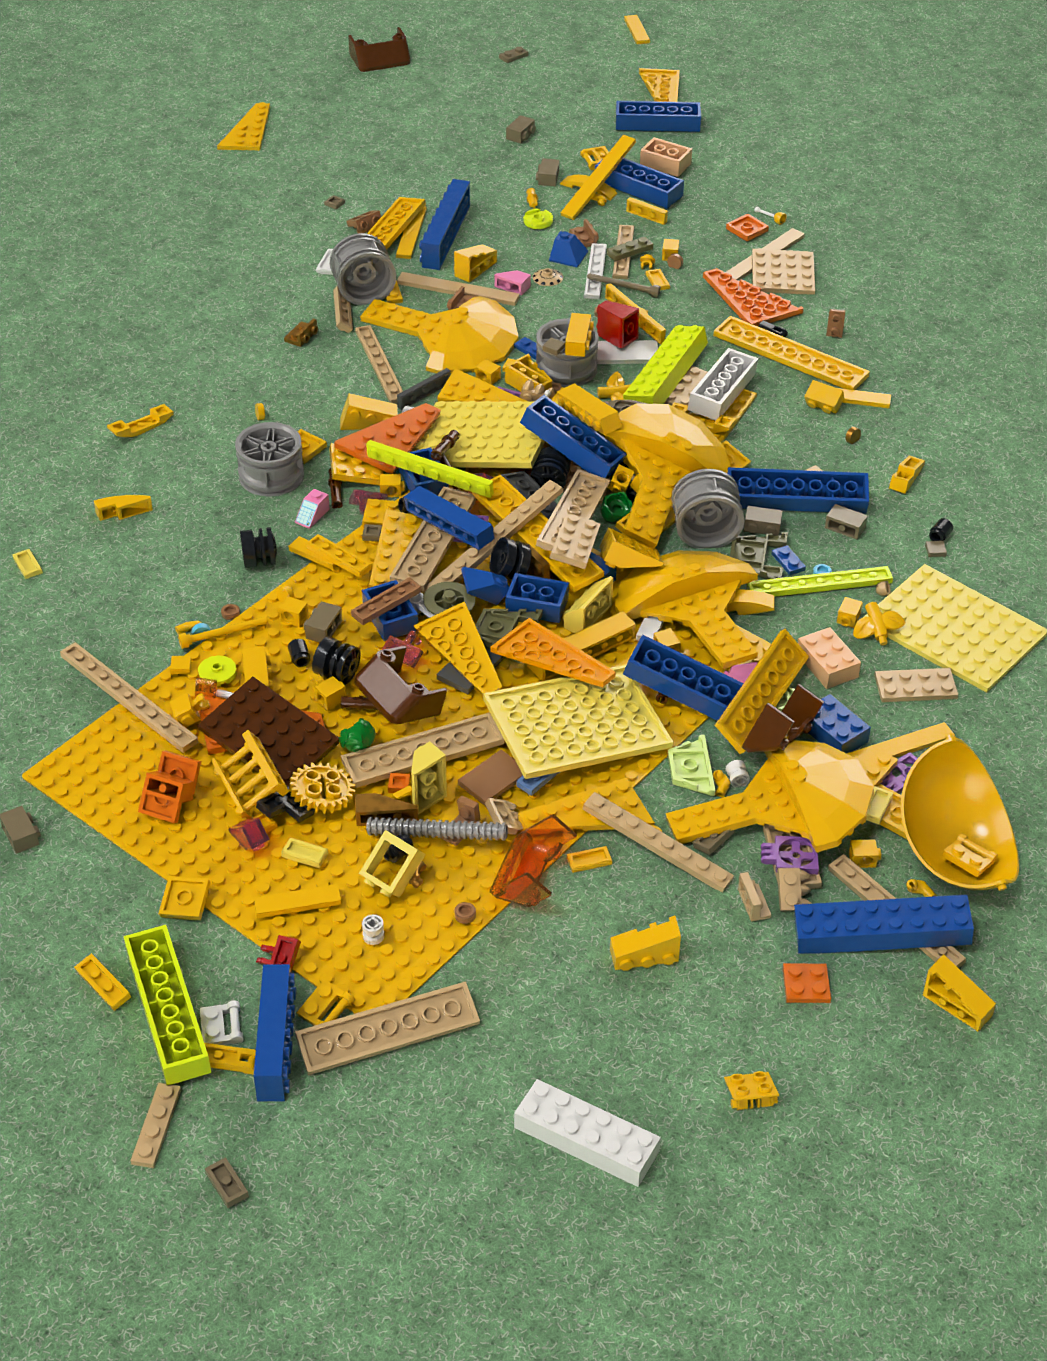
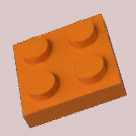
[726,214,769,241]
[783,963,831,1003]

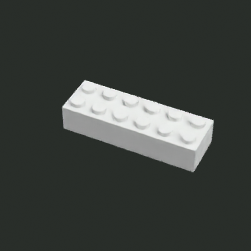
[687,348,758,420]
[514,1079,661,1187]

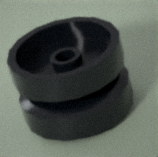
[489,537,531,581]

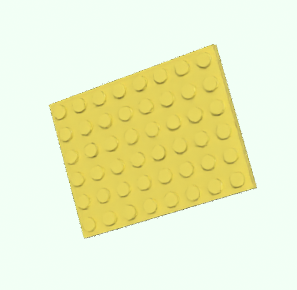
[411,401,559,468]
[863,564,1047,693]
[483,664,673,779]

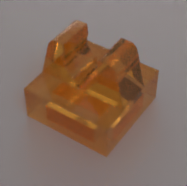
[195,677,217,698]

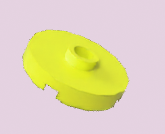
[523,209,553,229]
[198,655,237,687]

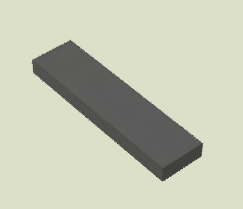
[397,368,451,410]

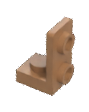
[826,309,846,338]
[441,796,481,846]

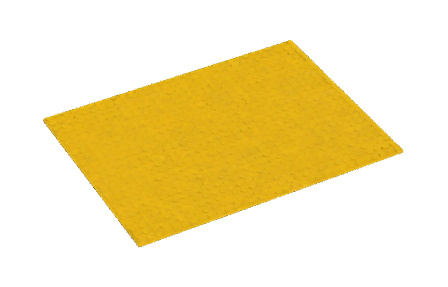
[22,485,771,1014]

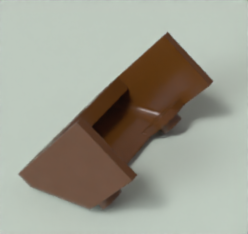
[348,27,411,72]
[354,645,447,724]
[742,684,824,753]

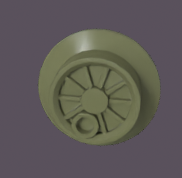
[423,582,475,615]

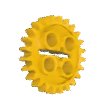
[289,762,356,814]

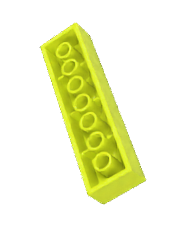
[623,325,708,404]
[123,925,211,1086]

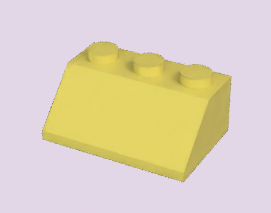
[563,576,613,633]
[411,741,447,815]

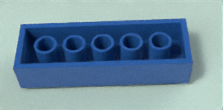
[616,101,701,132]
[595,158,684,208]
[520,395,627,479]
[623,634,744,721]
[254,964,297,1102]

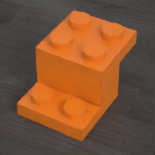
[138,750,202,823]

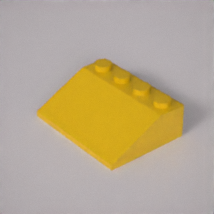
[599,527,663,568]

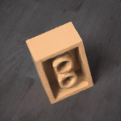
[640,137,692,177]
[798,627,861,689]

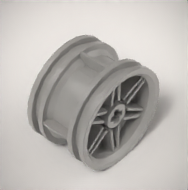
[329,233,396,305]
[536,318,598,388]
[235,422,304,497]
[671,469,745,548]

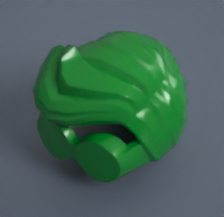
[600,492,633,523]
[339,718,376,752]

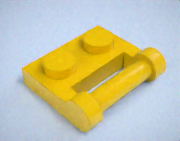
[580,146,609,170]
[942,833,998,878]
[296,979,355,1026]

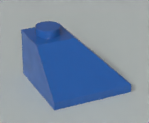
[549,231,588,267]
[461,567,509,605]

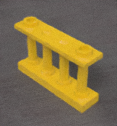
[211,730,289,820]

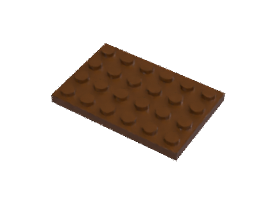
[198,676,339,787]

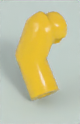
[591,193,607,206]
[175,620,202,634]
[713,770,730,798]
[906,879,937,897]

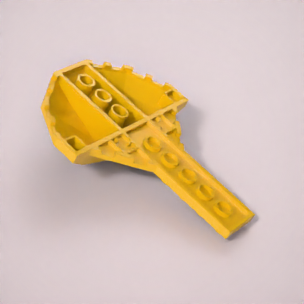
[360,296,519,373]
[606,404,731,548]
[615,550,758,669]
[665,740,874,853]

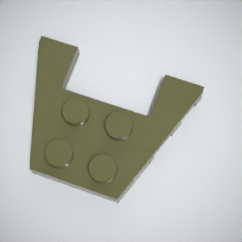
[730,532,788,579]
[476,609,543,663]

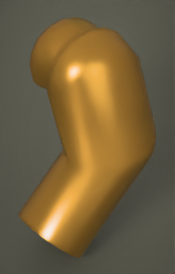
[409,861,426,888]

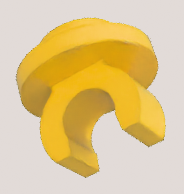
[640,254,655,270]

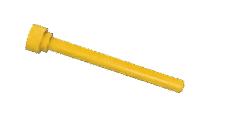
[178,617,268,649]

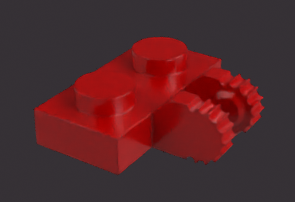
[256,935,301,972]

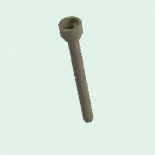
[587,273,660,298]

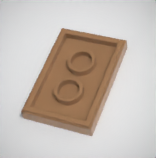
[458,750,523,806]

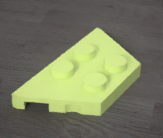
[668,735,715,796]

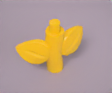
[597,371,630,400]
[853,602,905,646]

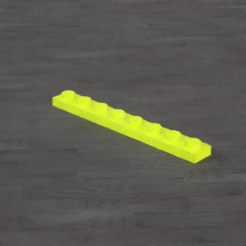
[366,440,494,498]
[746,566,893,597]

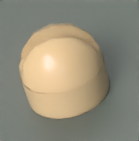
[876,581,891,596]

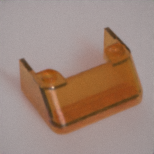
[490,814,577,907]

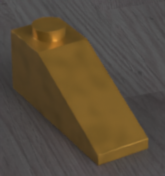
[355,793,418,826]

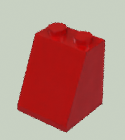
[596,300,639,349]

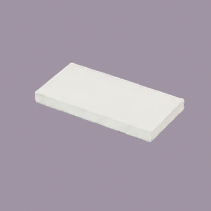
[597,340,658,364]

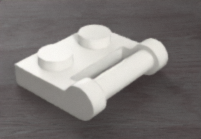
[200,1000,243,1045]

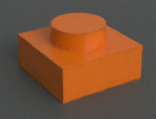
[388,773,410,793]

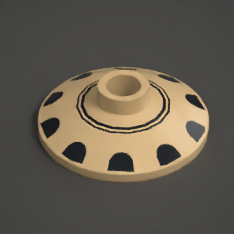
[533,268,563,286]

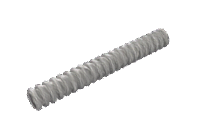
[366,817,508,841]

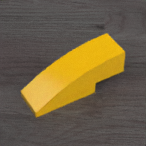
[889,455,925,493]
[94,495,153,521]
[727,589,775,615]

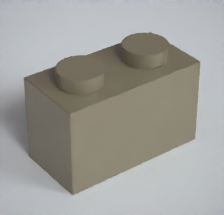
[506,115,536,144]
[536,158,560,186]
[825,504,868,539]
[744,506,783,536]
[304,601,342,643]
[0,806,41,854]

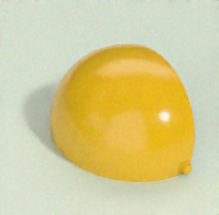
[901,733,1019,891]

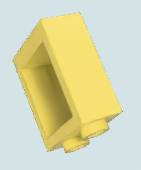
[359,830,426,898]

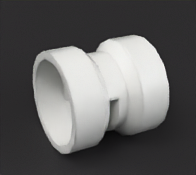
[726,760,750,787]
[362,914,384,945]

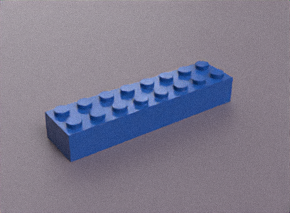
[419,179,470,270]
[727,467,869,514]
[794,895,974,954]

